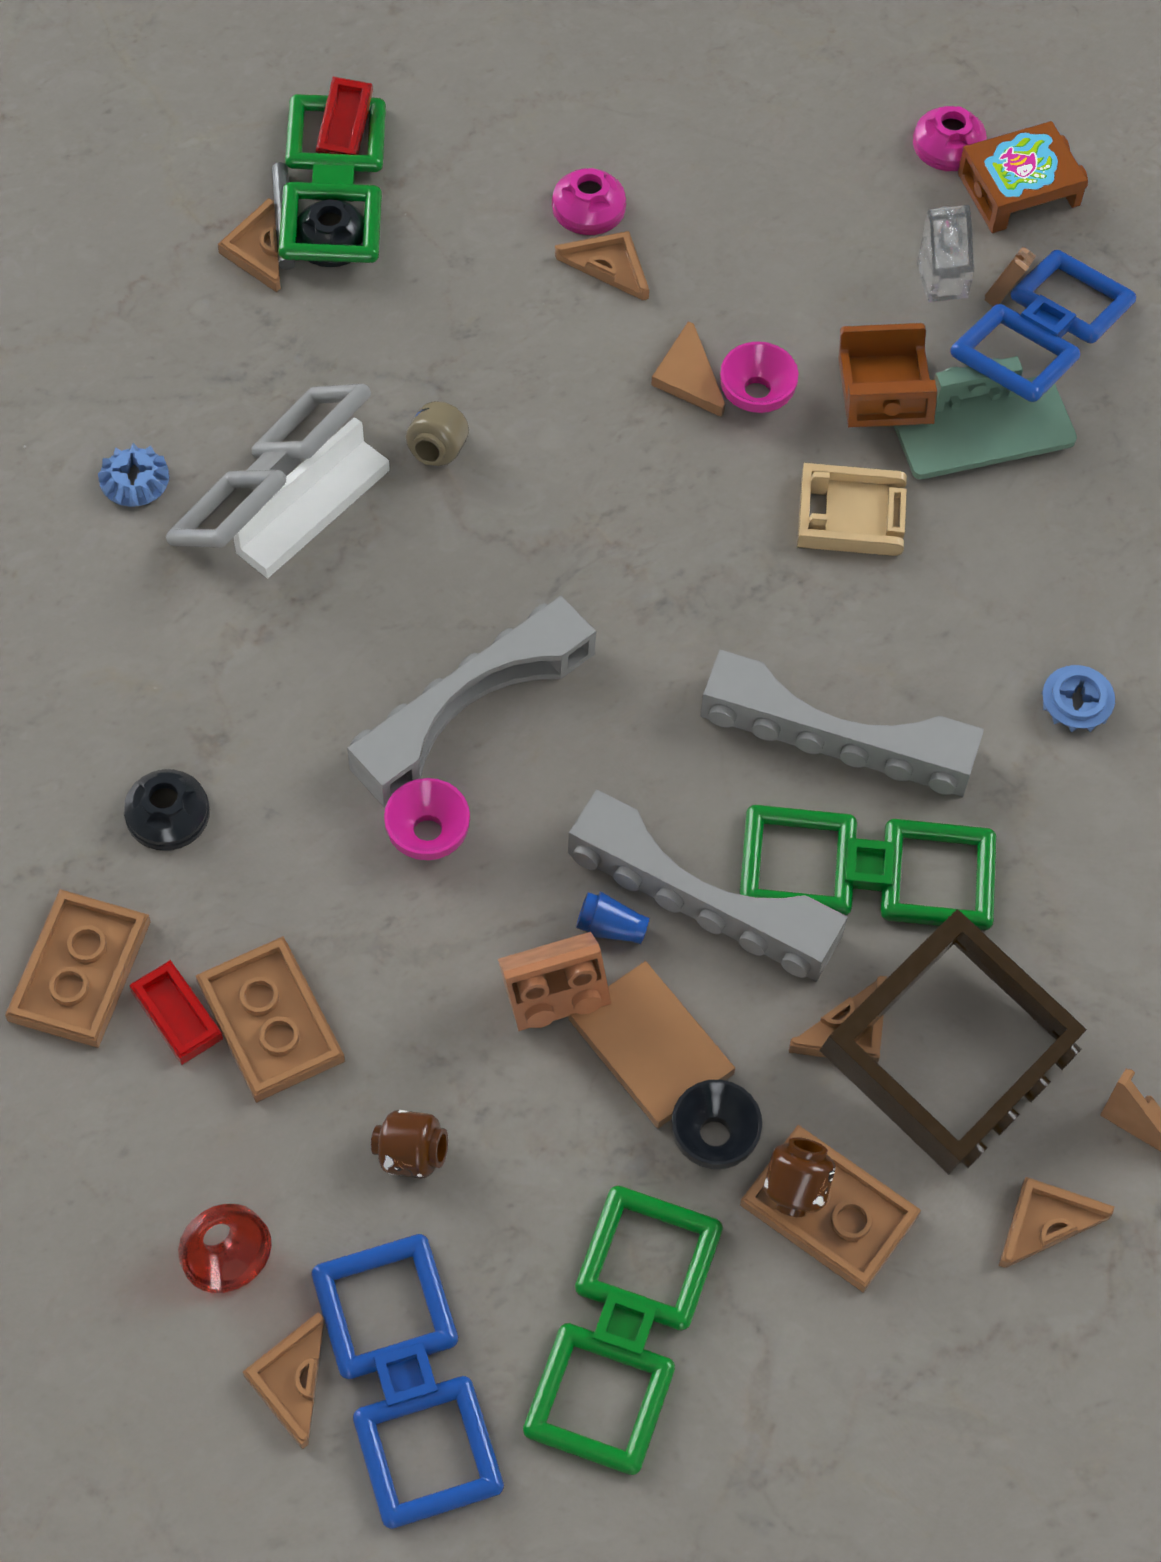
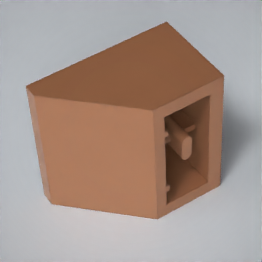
[498,932,611,1031]

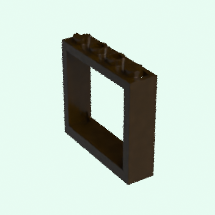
[820,909,1087,1175]

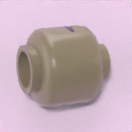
[406,401,469,466]

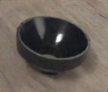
[296,199,364,267]
[124,769,210,851]
[672,1080,762,1169]

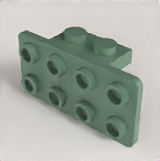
[894,356,1077,479]

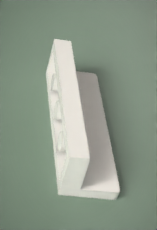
[234,417,390,579]

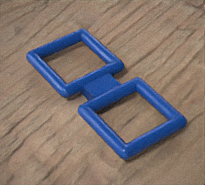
[950,250,1136,402]
[311,1234,504,1529]

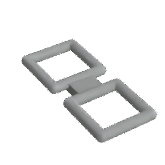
[166,384,371,548]

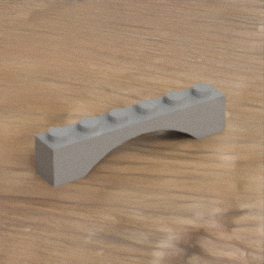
[347,596,596,807]
[700,650,984,797]
[568,789,848,982]

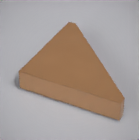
[218,198,281,292]
[555,231,649,300]
[984,246,1036,306]
[651,321,725,417]
[789,976,887,1063]
[1100,1068,1161,1152]
[998,1177,1114,1268]
[243,1312,324,1449]

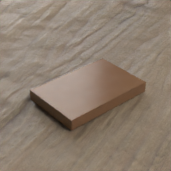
[5,889,151,1048]
[195,936,345,1103]
[569,961,735,1129]
[740,1125,921,1293]

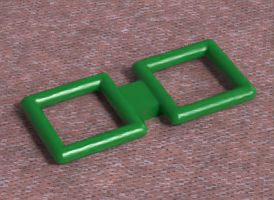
[278,94,386,263]
[739,805,997,931]
[523,1186,723,1475]

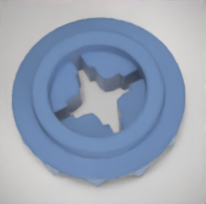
[98,443,169,507]
[1041,665,1115,732]

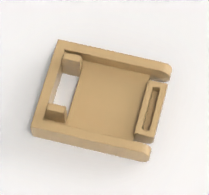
[797,463,907,556]

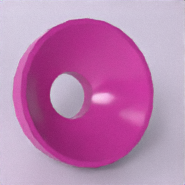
[913,106,987,171]
[552,168,626,235]
[720,341,799,413]
[384,778,470,860]

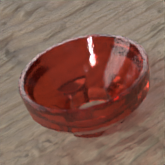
[178,1204,272,1293]

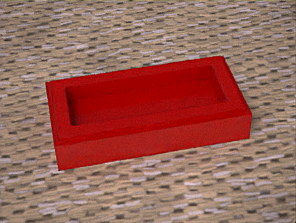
[315,76,373,155]
[129,960,223,1065]

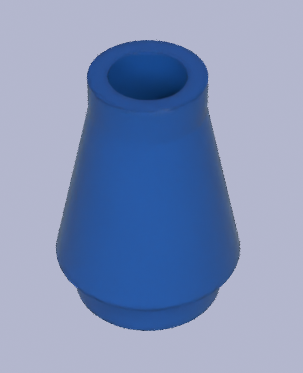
[576,891,650,945]

